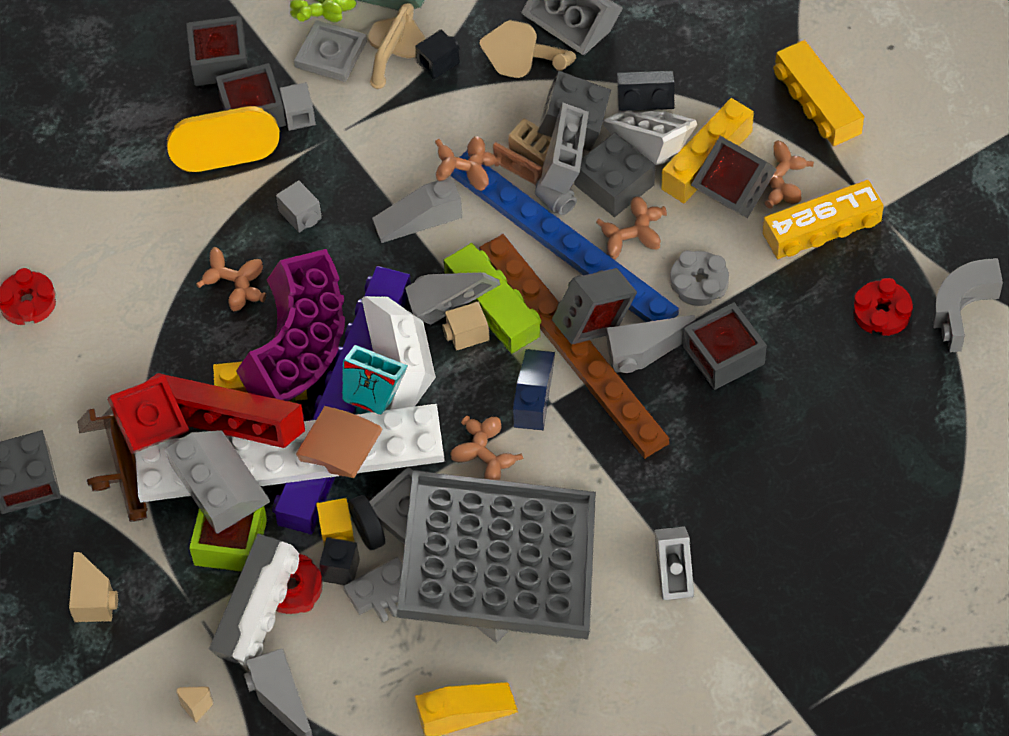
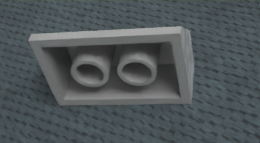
[521,0,623,55]
[165,430,270,534]

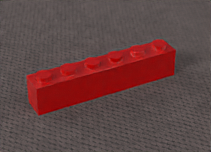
[144,373,306,448]

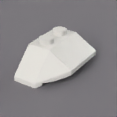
[603,110,697,165]
[362,296,436,410]

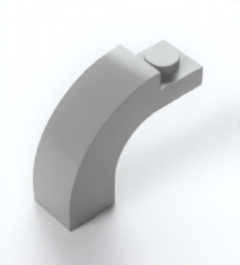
[933,258,1003,352]

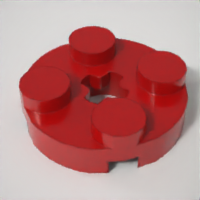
[0,268,56,325]
[853,278,913,336]
[276,554,323,614]

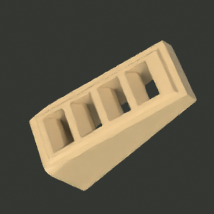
[509,118,551,166]

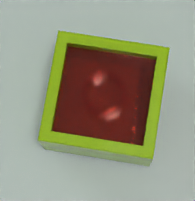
[189,506,267,572]

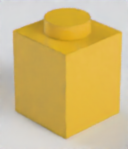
[316,498,355,545]

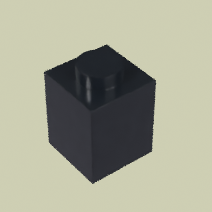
[415,29,460,79]
[319,537,360,585]

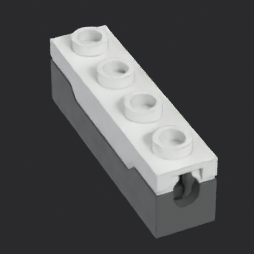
[209,534,299,667]

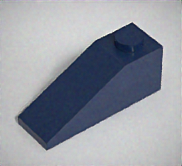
[513,349,555,431]

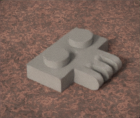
[344,557,402,622]

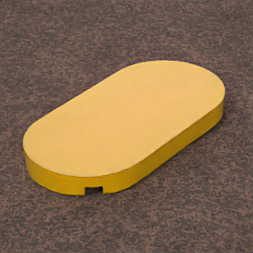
[167,106,280,172]

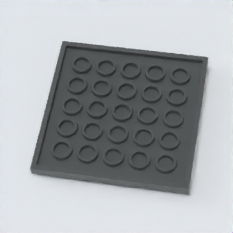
[396,471,596,640]

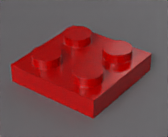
[107,375,189,454]

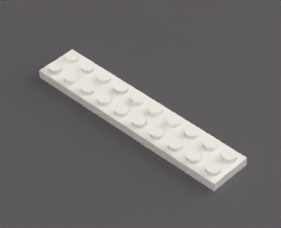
[136,404,444,502]

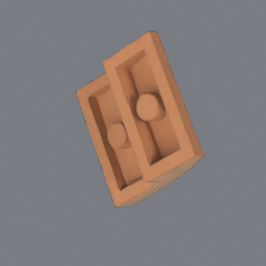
[296,406,383,478]

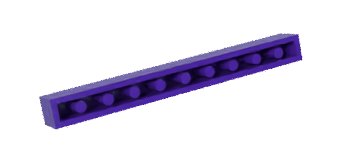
[272,266,411,535]

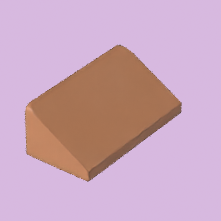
[493,142,543,185]

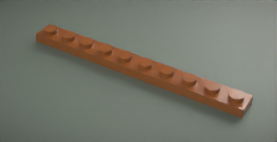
[479,234,669,459]

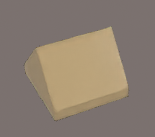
[177,686,213,723]

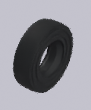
[348,495,385,551]

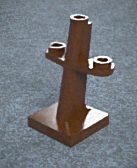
[77,407,148,522]

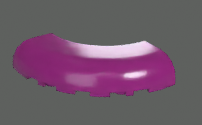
[236,249,345,401]

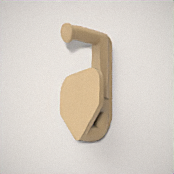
[368,3,425,89]
[480,20,576,78]

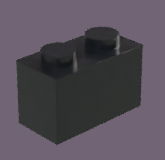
[617,71,675,111]

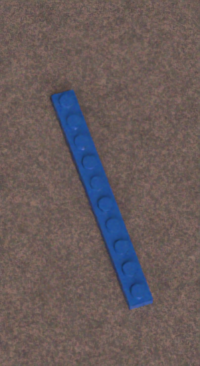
[450,151,679,322]

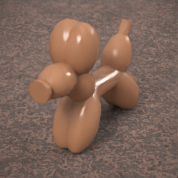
[435,136,501,191]
[764,140,814,209]
[596,196,667,260]
[196,247,266,311]
[450,416,523,481]

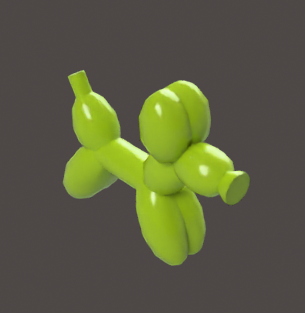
[290,0,357,22]

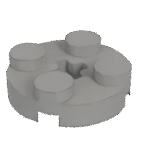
[670,251,729,306]

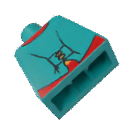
[342,345,408,414]

